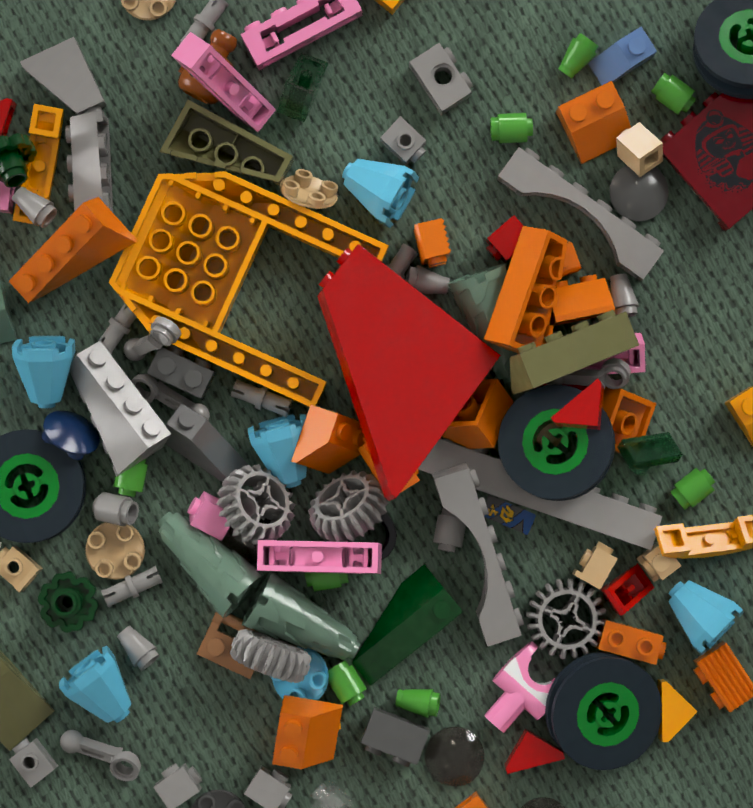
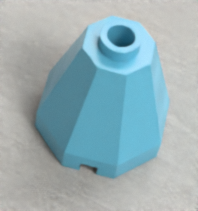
[342,159,419,228]
[12,336,76,408]
[248,414,307,488]
[668,580,743,655]
[59,646,131,723]

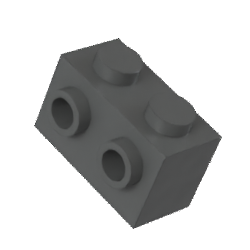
[147,345,216,400]
[361,706,430,767]

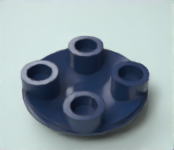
[41,411,100,460]

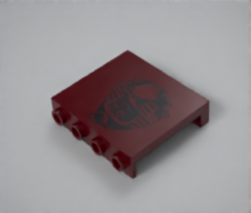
[660,92,753,232]

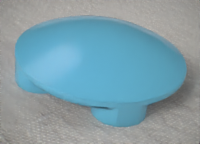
[270,646,329,700]

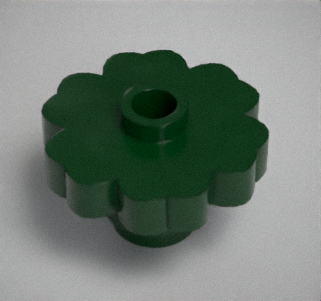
[0,133,37,187]
[38,571,99,633]

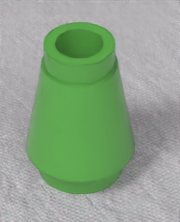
[558,33,599,79]
[396,689,441,719]

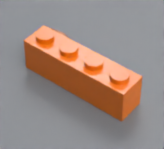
[9,197,138,303]
[484,226,568,354]

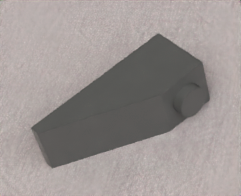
[165,403,248,482]

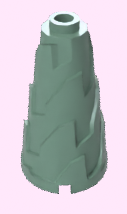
[448,264,518,383]
[158,512,265,618]
[242,572,360,661]

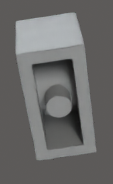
[409,43,473,116]

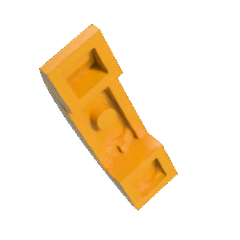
[12,104,64,226]
[654,515,753,559]

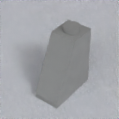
[20,37,107,115]

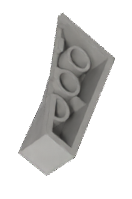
[65,110,113,216]
[70,341,171,477]

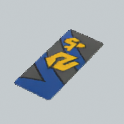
[484,495,536,535]

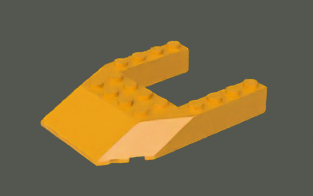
[109,171,389,407]

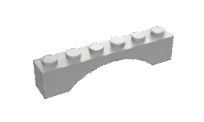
[496,147,664,282]
[431,462,524,647]

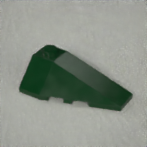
[352,564,463,685]

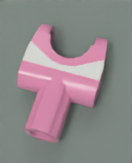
[484,641,555,733]

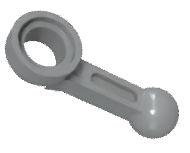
[124,316,181,361]
[546,358,631,389]
[131,374,210,420]
[60,730,141,781]

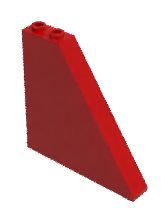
[317,244,501,501]

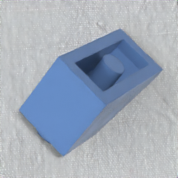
[588,26,657,85]

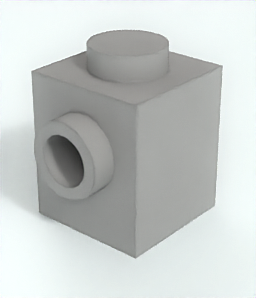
[380,116,426,166]
[9,738,58,788]
[153,763,202,808]
[244,765,292,808]

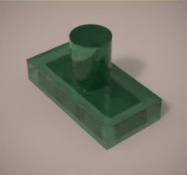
[617,432,683,475]

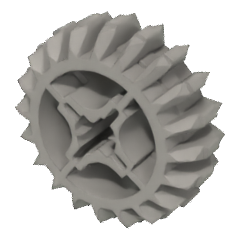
[216,464,296,545]
[308,470,388,542]
[526,578,606,659]
[230,629,312,683]

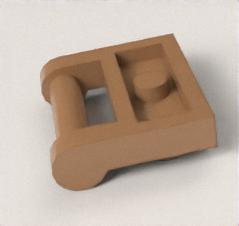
[197,612,258,679]

